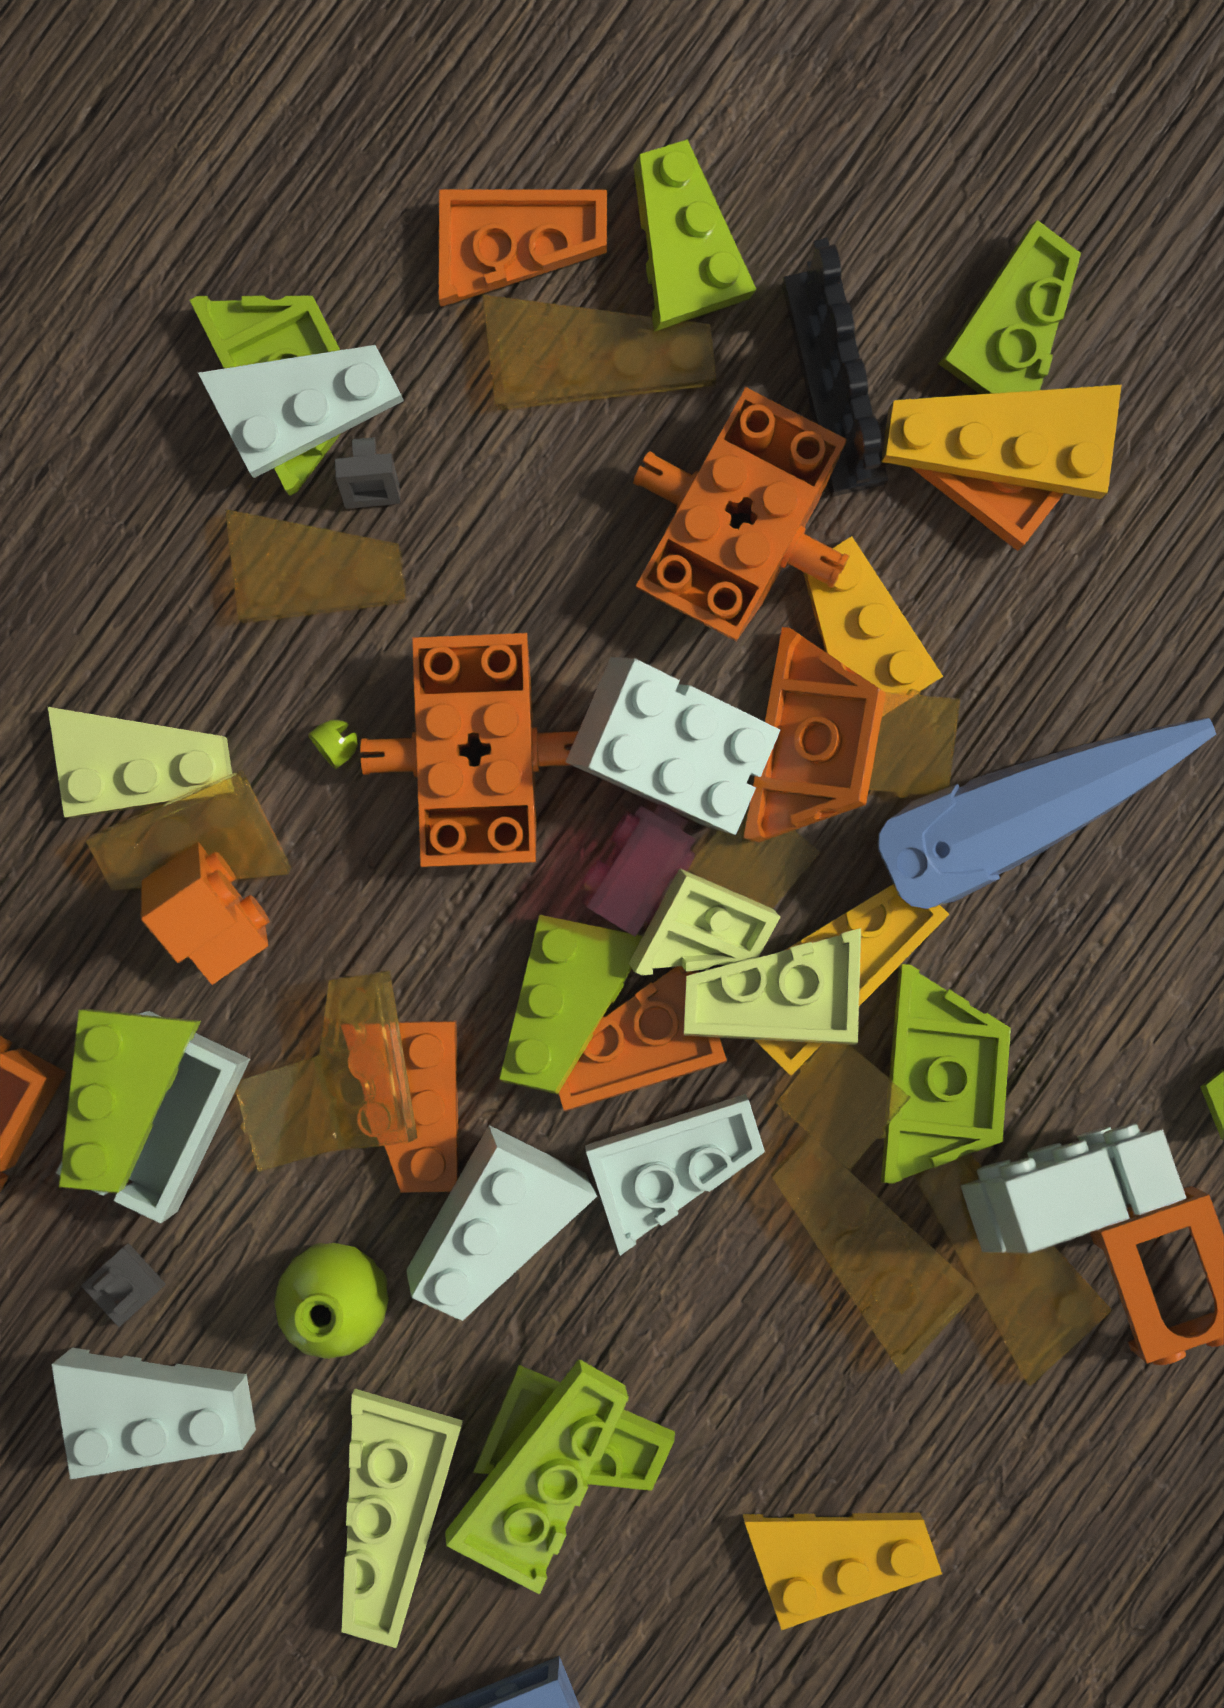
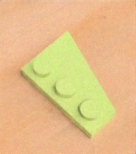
[48,707,235,818]
[684,928,861,1045]

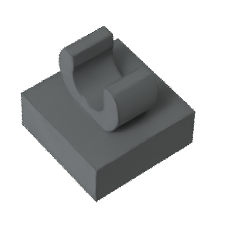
[335,437,401,509]
[81,1243,166,1327]

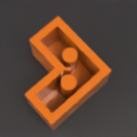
[141,842,270,985]

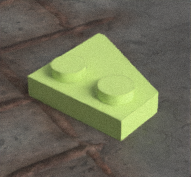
[629,868,780,975]

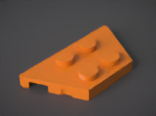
[743,627,886,842]

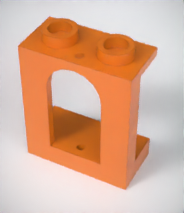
[1090,1186,1224,1365]

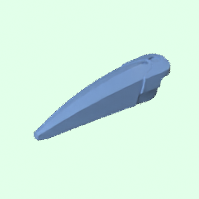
[878,718,1216,909]

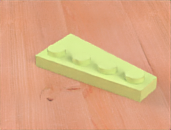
[342,1389,463,1648]

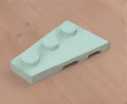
[198,345,404,478]
[585,1094,765,1256]

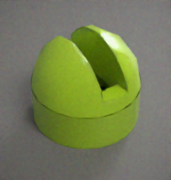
[308,720,358,769]

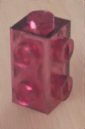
[580,804,696,937]

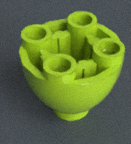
[274,1243,389,1359]

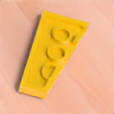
[881,385,1121,499]
[754,884,949,1076]

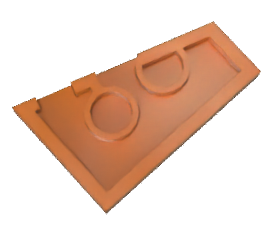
[342,1021,459,1193]

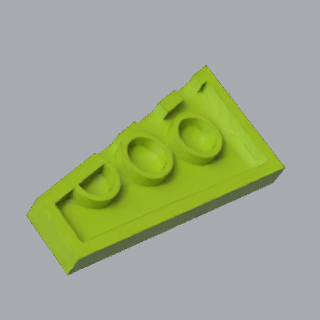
[445,1359,629,1595]

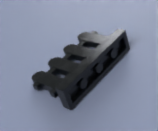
[782,238,888,497]

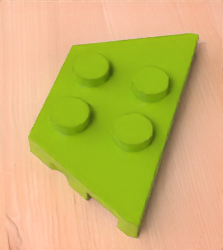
[190,296,341,496]
[881,964,1011,1184]

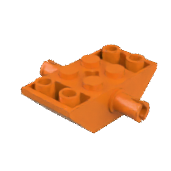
[633,387,850,642]
[360,633,579,867]

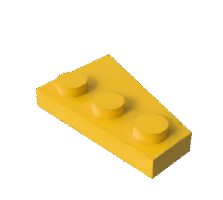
[803,536,943,716]
[743,1513,942,1630]

